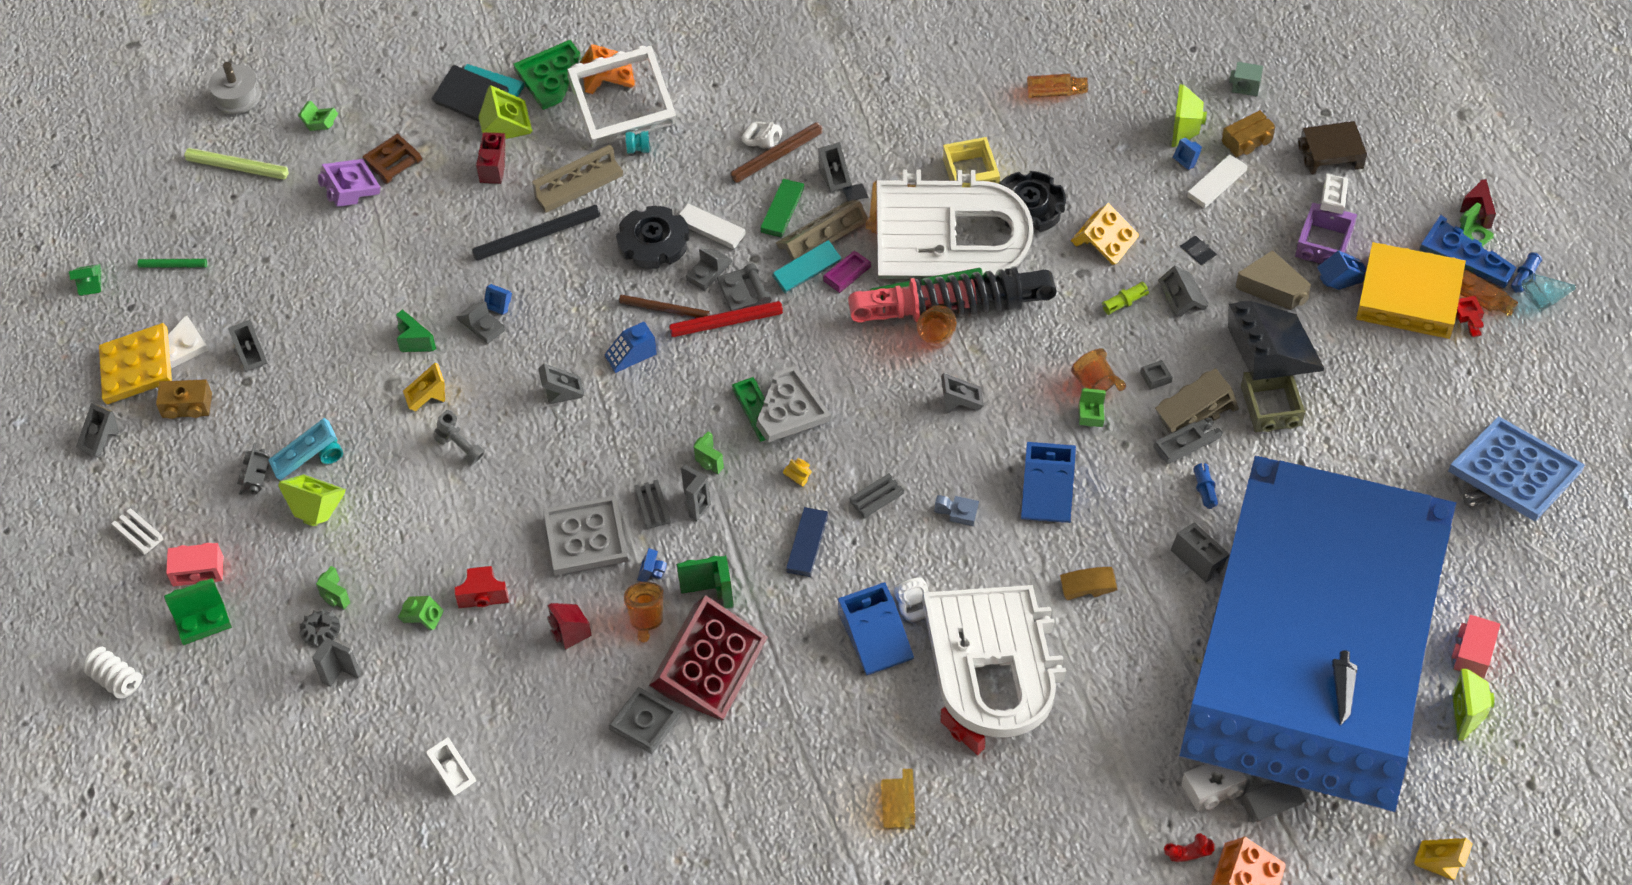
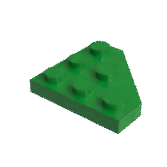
[513,39,581,110]

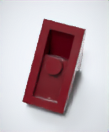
[1460,179,1496,229]

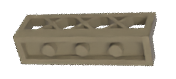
[532,144,623,213]
[776,200,869,261]

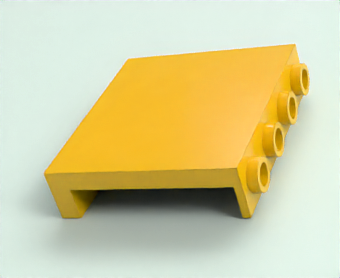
[1356,242,1466,339]

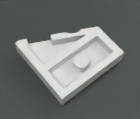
[168,316,208,369]

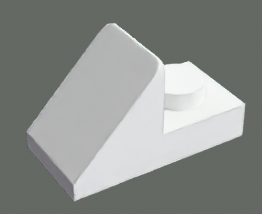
[425,737,476,796]

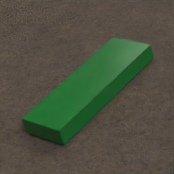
[760,179,804,238]
[732,377,766,442]

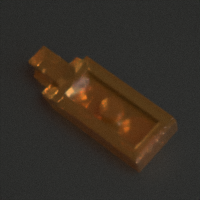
[1027,74,1088,98]
[1460,269,1518,317]

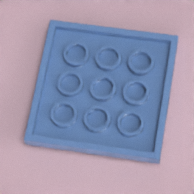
[1448,416,1585,522]

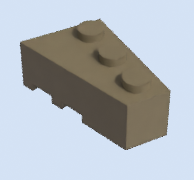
[1155,368,1239,433]

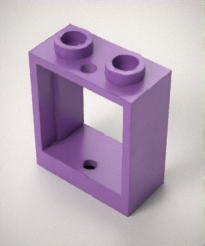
[1295,202,1357,264]

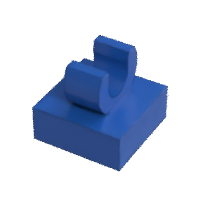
[1173,138,1202,170]
[484,284,512,315]
[637,548,667,583]

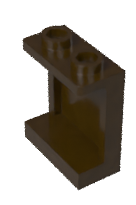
[1298,121,1367,175]

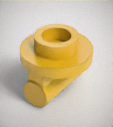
[783,458,812,487]

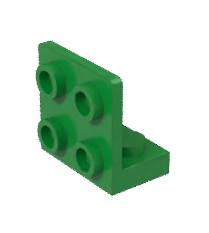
[676,555,734,609]
[164,578,232,646]

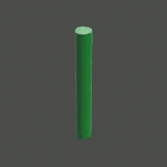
[137,259,207,268]

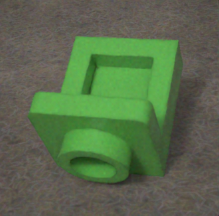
[298,101,338,131]
[1078,388,1106,427]
[693,432,724,474]
[316,566,350,609]
[398,596,444,630]

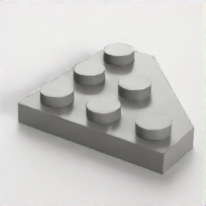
[756,366,831,442]

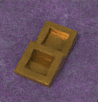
[1060,567,1118,601]

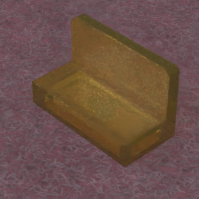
[881,768,915,830]

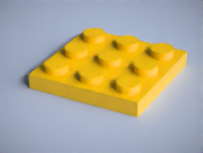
[99,323,172,405]

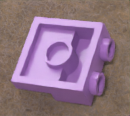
[318,159,381,207]

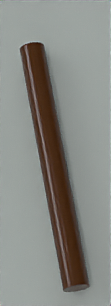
[619,294,710,318]

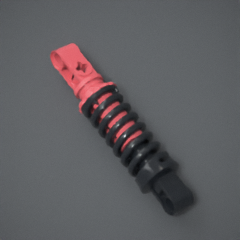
[848,266,1057,323]

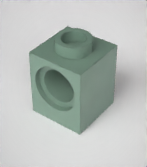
[1229,61,1263,97]

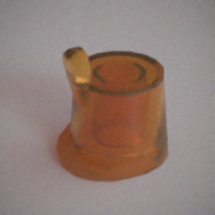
[917,305,957,349]
[1071,348,1126,392]
[624,582,664,643]

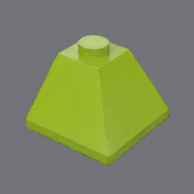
[1171,84,1207,147]
[479,85,532,139]
[278,474,346,526]
[1452,669,1495,741]

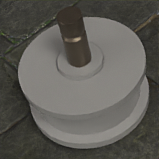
[209,62,261,114]

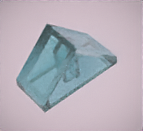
[1521,274,1576,313]

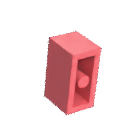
[166,543,223,586]
[1451,614,1500,679]

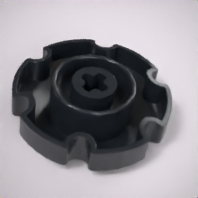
[997,171,1066,232]
[616,206,690,269]

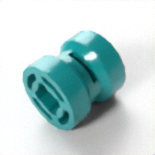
[626,131,650,154]
[318,439,343,464]

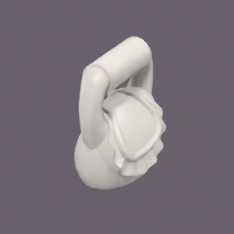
[741,122,782,149]
[894,578,929,623]

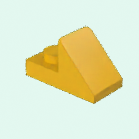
[403,363,445,411]
[1414,838,1472,880]

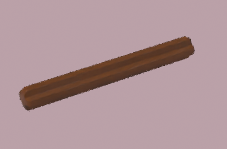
[730,122,823,183]

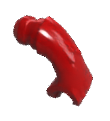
[1164,833,1215,862]

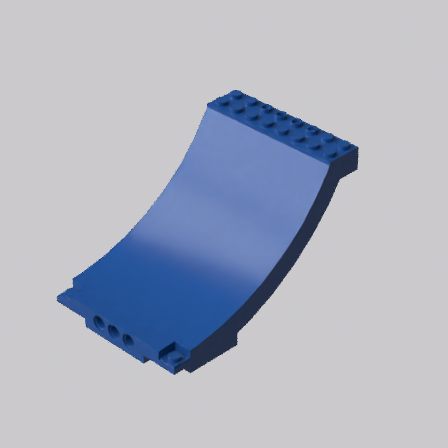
[1179,455,1457,812]

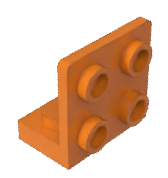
[580,44,635,94]
[1211,837,1285,885]

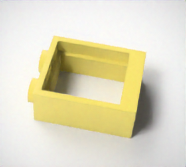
[943,137,1000,187]

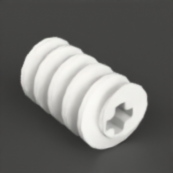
[83,647,142,699]

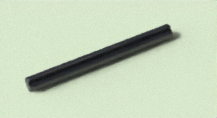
[472,205,600,261]

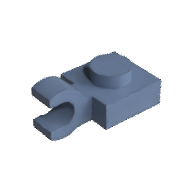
[934,495,979,526]

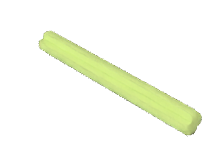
[184,148,289,180]

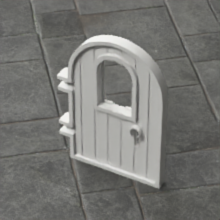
[876,170,1033,279]
[922,585,1066,737]

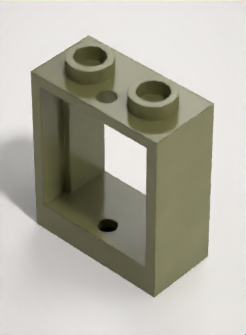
[1241,372,1305,432]

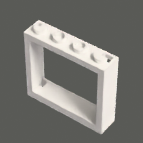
[568,46,676,148]

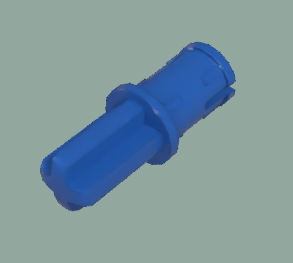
[1511,252,1542,293]
[1193,463,1218,509]

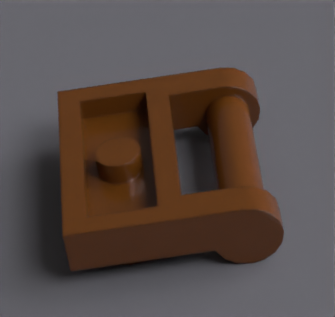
[362,133,423,184]

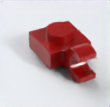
[1456,296,1484,337]

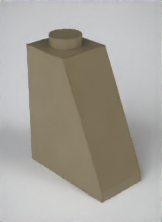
[1236,250,1311,310]

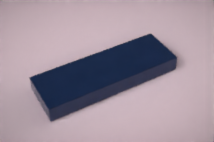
[786,507,828,577]

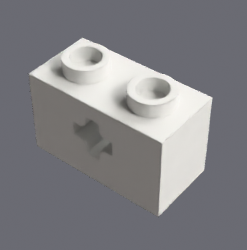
[1181,763,1247,811]

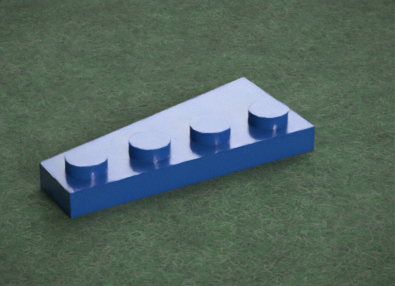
[1420,215,1516,288]

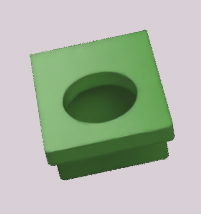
[1459,203,1494,247]

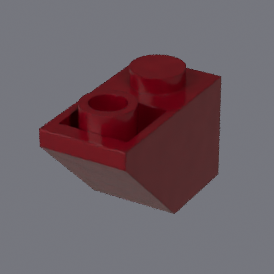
[476,132,505,184]
[547,603,592,650]

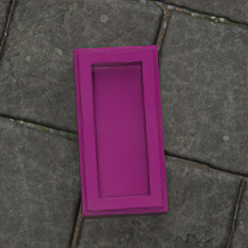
[823,250,871,293]

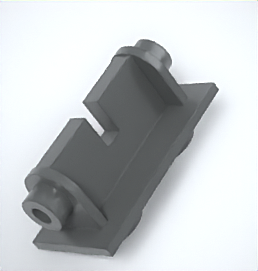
[237,443,270,495]

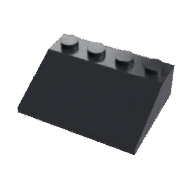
[1228,301,1324,381]

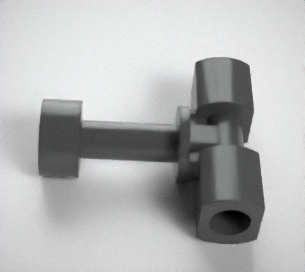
[433,410,485,465]

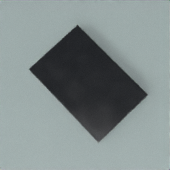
[431,64,509,122]

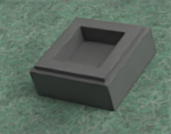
[1140,360,1173,390]

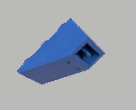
[1021,442,1076,523]
[838,582,914,676]

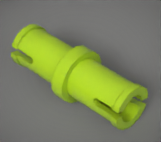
[1102,281,1149,315]

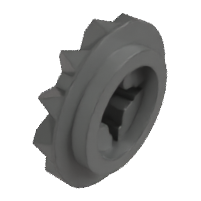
[299,609,340,646]

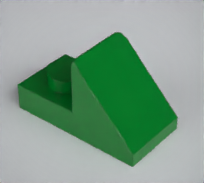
[68,264,101,296]
[396,309,436,352]

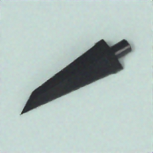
[1332,650,1357,726]

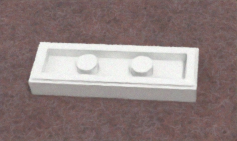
[1187,154,1247,209]
[1320,174,1348,214]
[680,203,745,249]

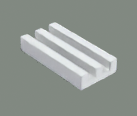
[111,508,164,555]

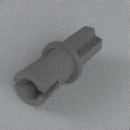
[1463,489,1495,508]

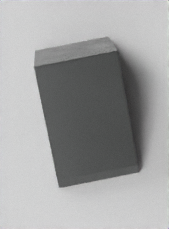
[818,142,852,192]
[228,319,268,371]

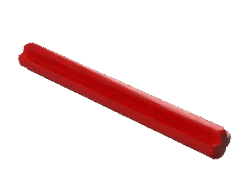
[669,301,783,337]

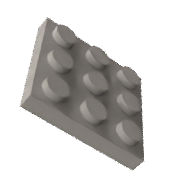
[543,496,629,575]

